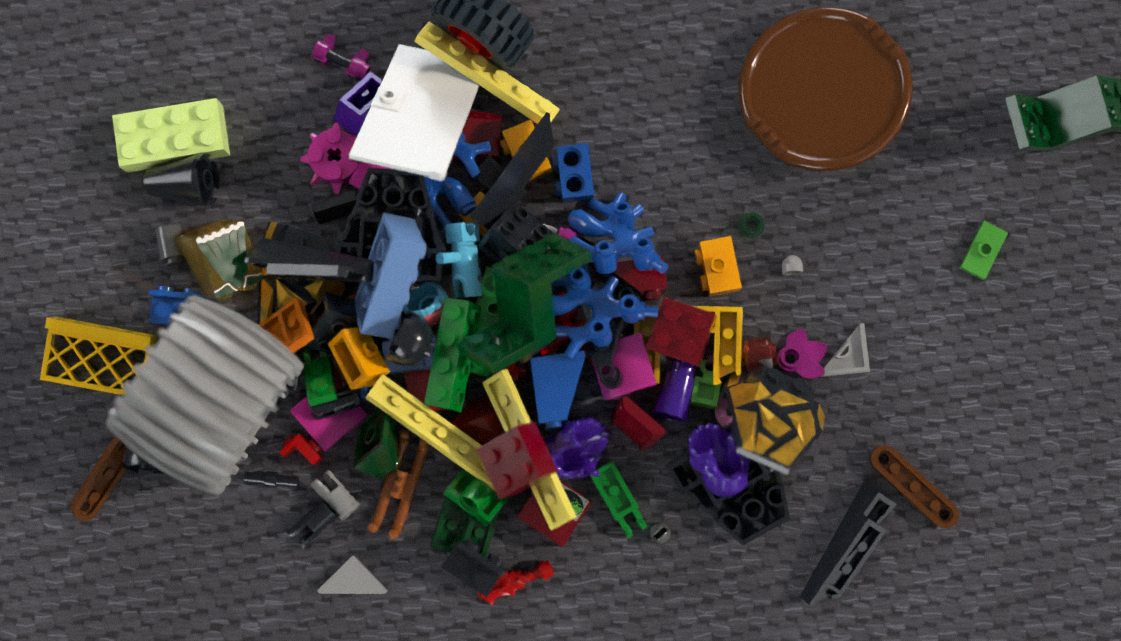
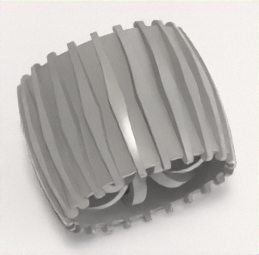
[106,295,304,495]

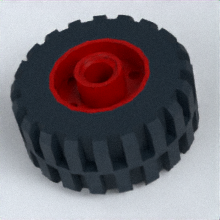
[431,0,534,71]

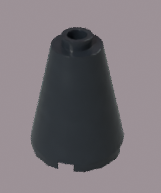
[142,153,219,206]

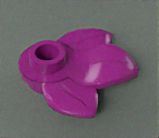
[777,329,828,379]

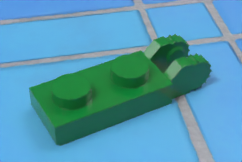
[302,347,337,406]
[590,461,648,538]

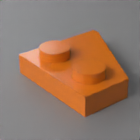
[258,297,314,353]

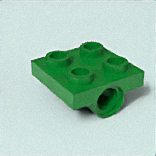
[444,469,511,527]

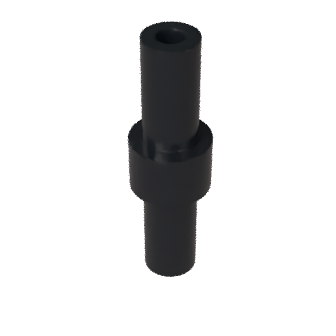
[244,471,299,488]

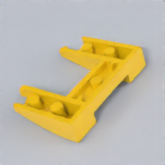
[634,305,743,385]

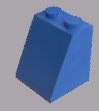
[530,351,585,430]

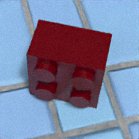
[646,297,717,368]
[477,422,558,499]

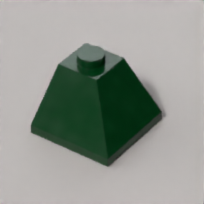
[354,407,399,479]

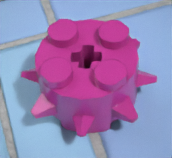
[300,123,362,194]

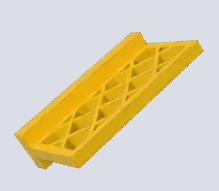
[40,316,158,396]

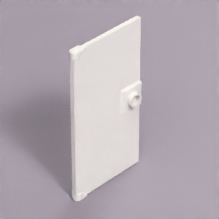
[349,44,480,181]

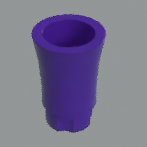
[652,360,696,422]

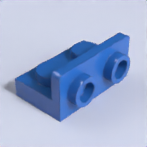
[148,286,207,326]

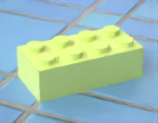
[112,98,230,173]

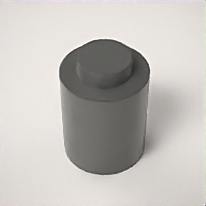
[155,224,188,266]

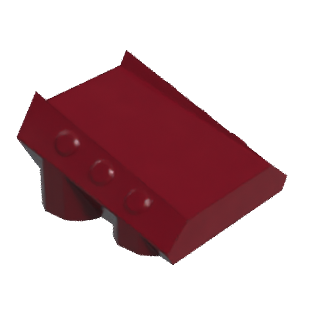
[451,110,502,164]
[610,396,666,451]

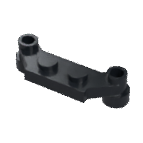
[585,287,643,389]

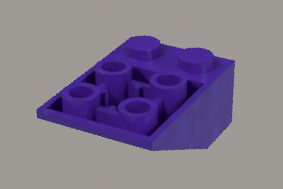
[333,72,383,137]

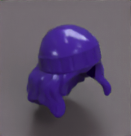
[543,417,610,479]
[688,423,750,497]

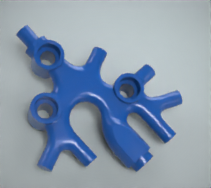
[424,132,491,230]
[568,192,668,274]
[551,263,659,360]

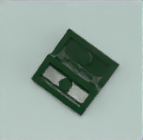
[430,496,500,556]

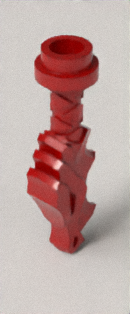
[477,560,554,606]

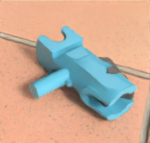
[436,222,483,298]

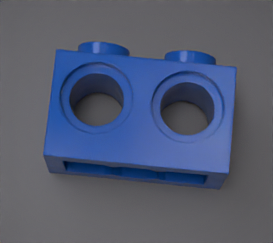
[552,143,594,203]

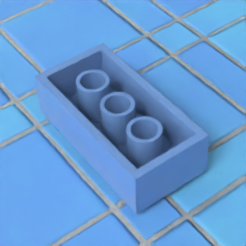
[354,213,426,339]

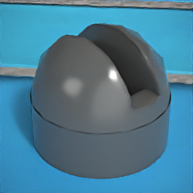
[649,522,671,544]

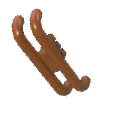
[367,429,429,540]

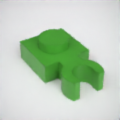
[690,359,721,409]

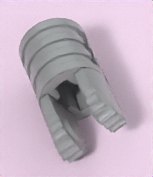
[310,470,360,521]

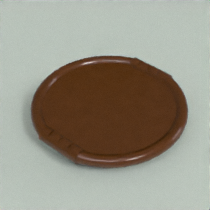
[739,7,913,171]

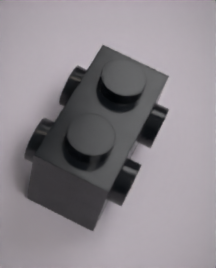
[305,291,357,354]

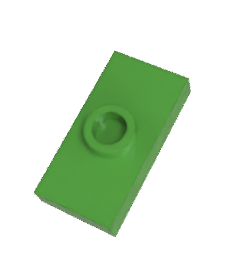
[960,221,1008,280]

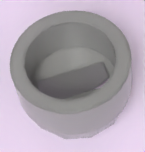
[781,255,803,275]

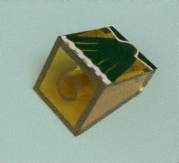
[175,219,264,301]

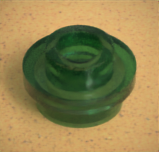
[738,212,765,239]

